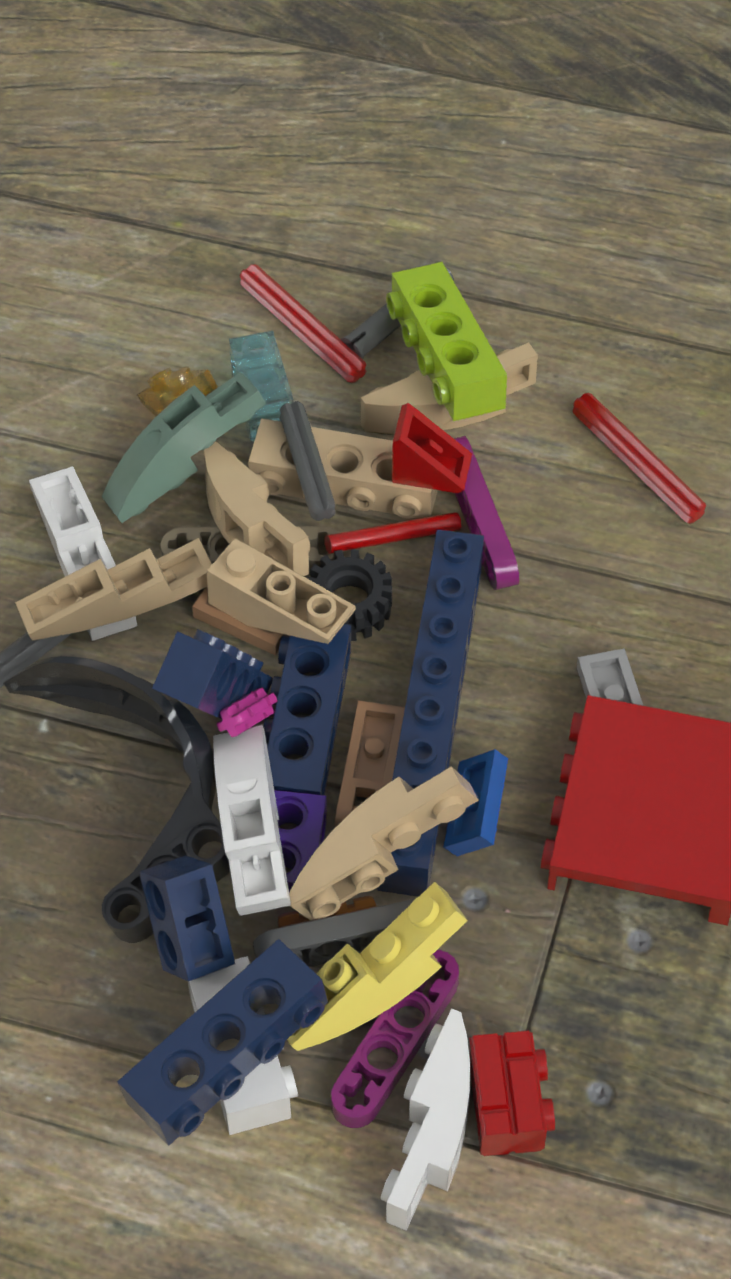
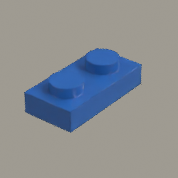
[443,749,508,856]

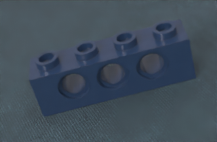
[263,624,352,796]
[152,629,273,719]
[117,939,328,1146]

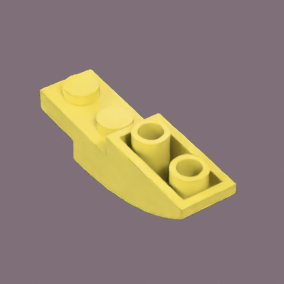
[287,882,468,1051]

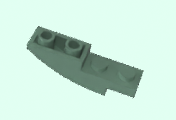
[101,372,266,523]

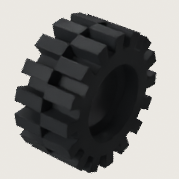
[307,549,392,641]

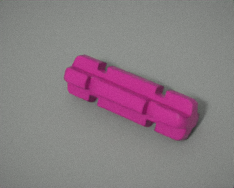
[217,688,277,737]

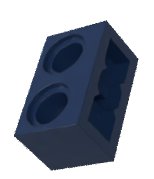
[139,855,235,981]

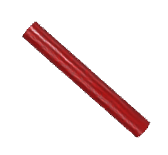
[325,512,461,554]

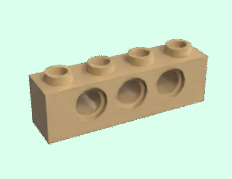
[248,418,438,519]

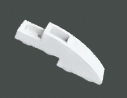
[213,725,291,916]
[381,1008,470,1231]

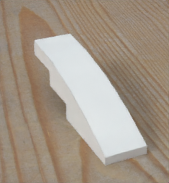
[29,466,137,641]

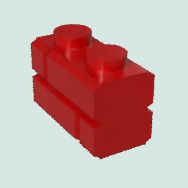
[468,1030,555,1156]

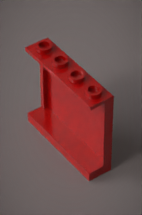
[540,695,731,926]

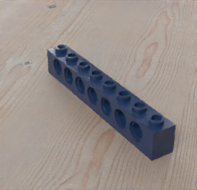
[377,530,484,897]

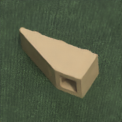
[207,538,356,644]

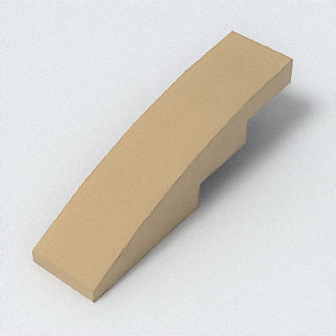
[15,538,212,641]

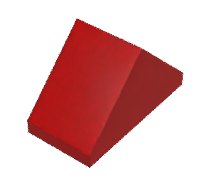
[392,403,472,493]

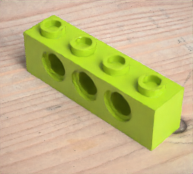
[386,262,507,422]

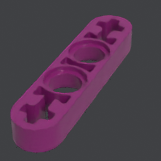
[454,436,519,590]
[331,950,459,1128]

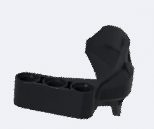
[3,656,230,943]

